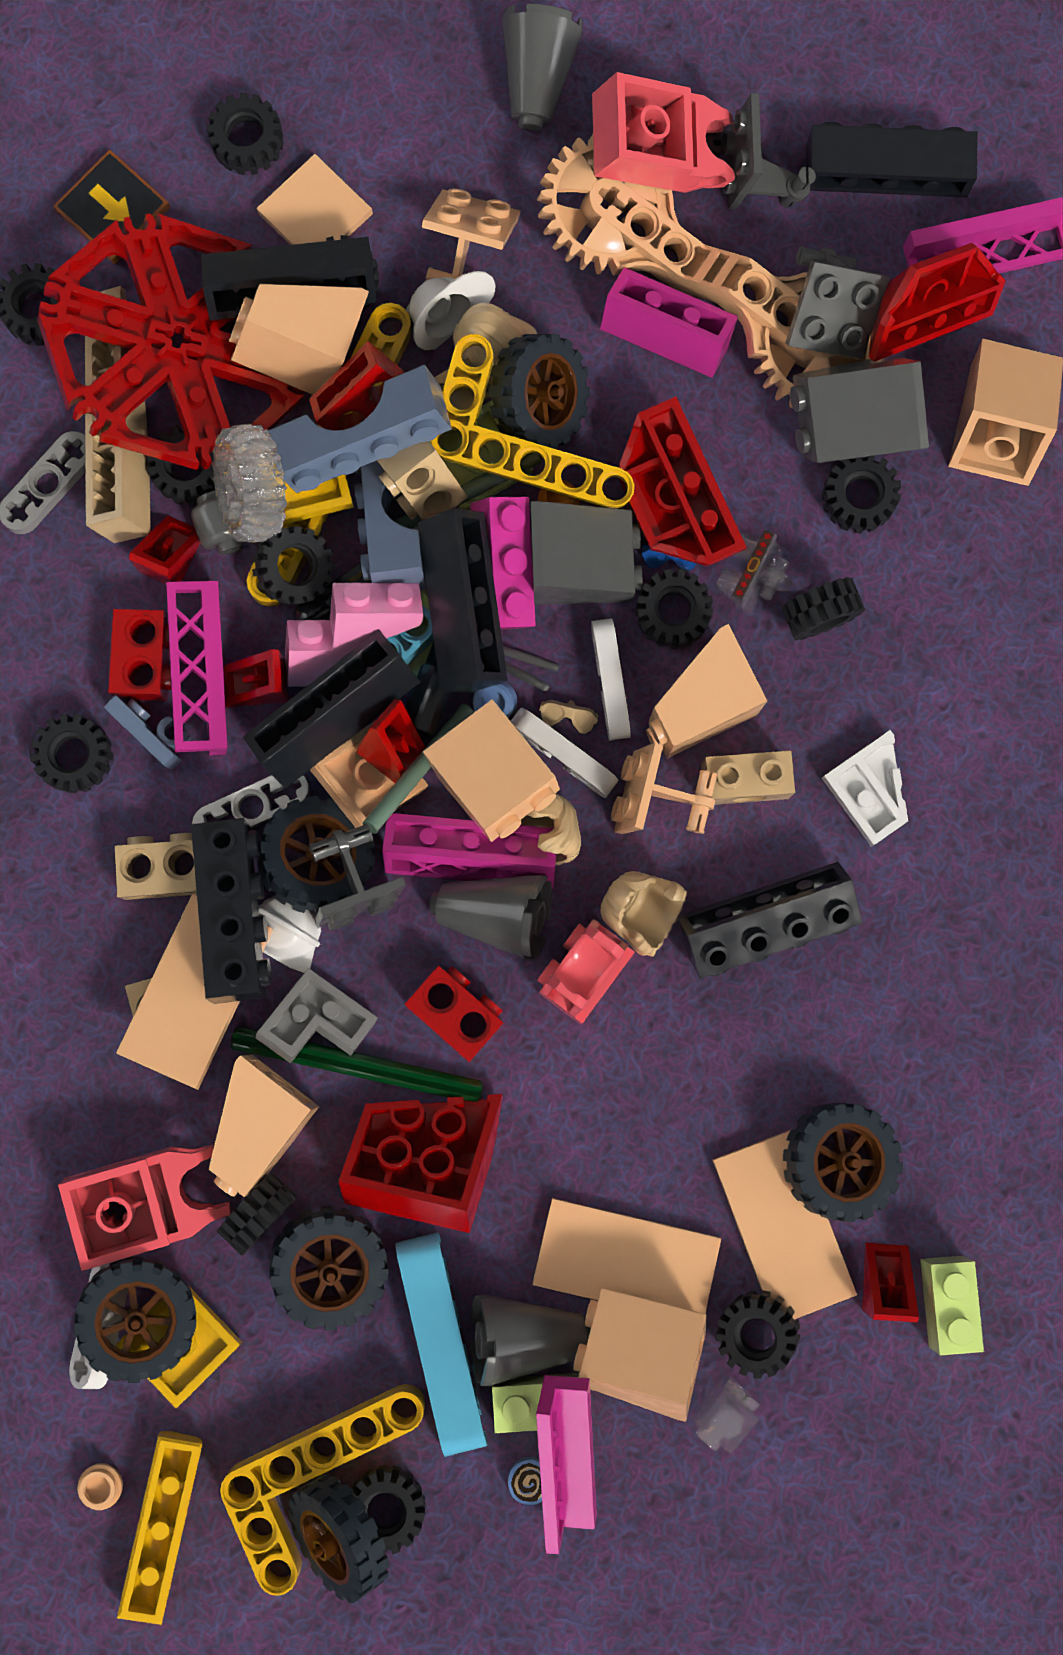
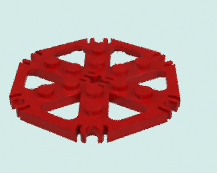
[37,213,305,470]

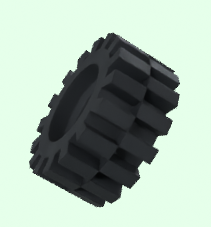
[0,263,58,346]
[147,425,227,506]
[822,455,902,534]
[636,569,713,649]
[782,577,866,640]
[30,714,113,793]
[217,1172,298,1256]
[716,1290,801,1379]
[351,1465,426,1555]

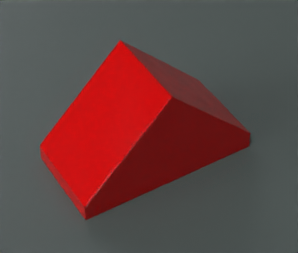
[129,515,200,584]
[223,649,289,708]
[356,699,425,783]
[862,1242,919,1322]

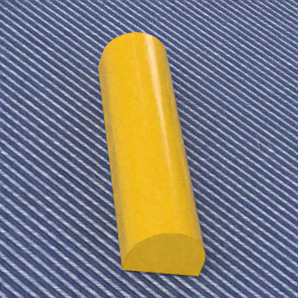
[117,1431,202,1625]

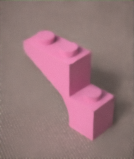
[285,583,423,687]

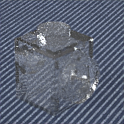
[692,1378,760,1454]

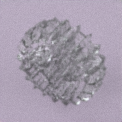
[212,424,288,543]

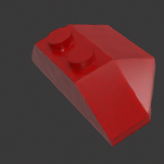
[869,243,1006,362]
[618,396,747,566]

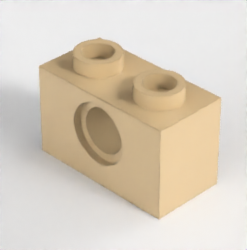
[701,751,795,805]

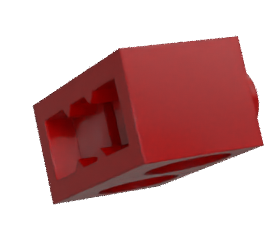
[309,341,404,431]
[108,609,172,701]
[404,965,504,1062]

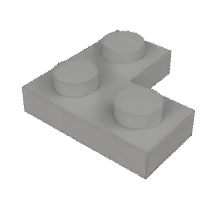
[256,968,378,1063]

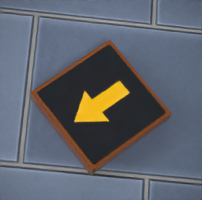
[53,149,171,264]

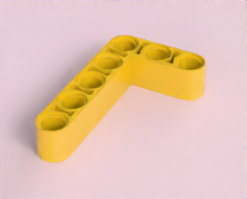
[431,334,634,509]
[220,1384,425,1596]

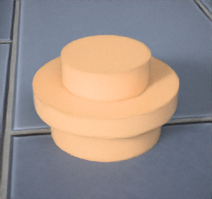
[77,1463,123,1510]

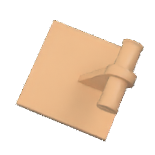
[422,189,521,281]
[611,743,718,834]

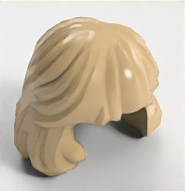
[453,303,537,389]
[521,793,581,865]
[600,871,687,957]

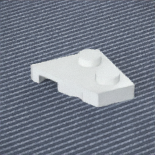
[822,730,908,847]

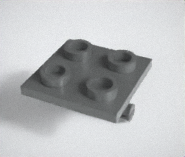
[720,93,816,209]
[785,246,890,359]
[309,823,406,931]

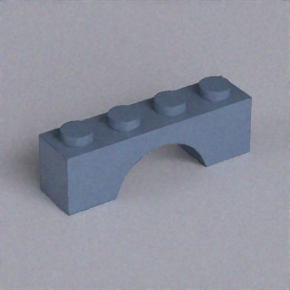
[268,365,452,493]
[355,460,426,591]

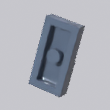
[104,695,191,770]

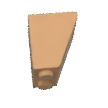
[229,284,369,395]
[948,338,1063,486]
[646,624,767,759]
[423,699,560,842]
[209,1054,320,1197]
[573,1288,707,1422]

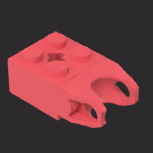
[592,72,735,193]
[537,919,635,1024]
[58,1144,232,1271]

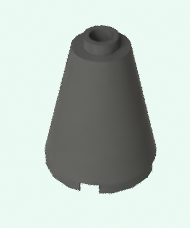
[502,3,583,131]
[430,875,552,961]
[470,1294,591,1386]

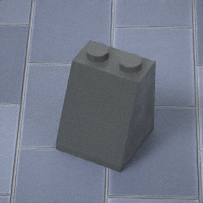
[790,356,929,463]
[530,501,642,605]

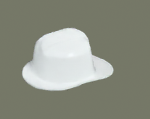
[406,271,496,350]
[258,895,321,973]

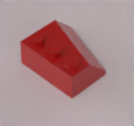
[339,1094,503,1233]

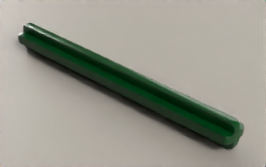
[231,1027,483,1102]

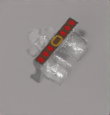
[716,529,793,615]

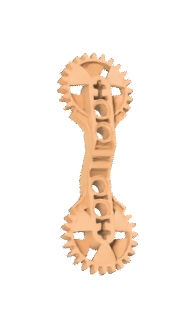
[537,134,870,409]

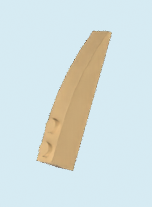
[85,286,150,543]

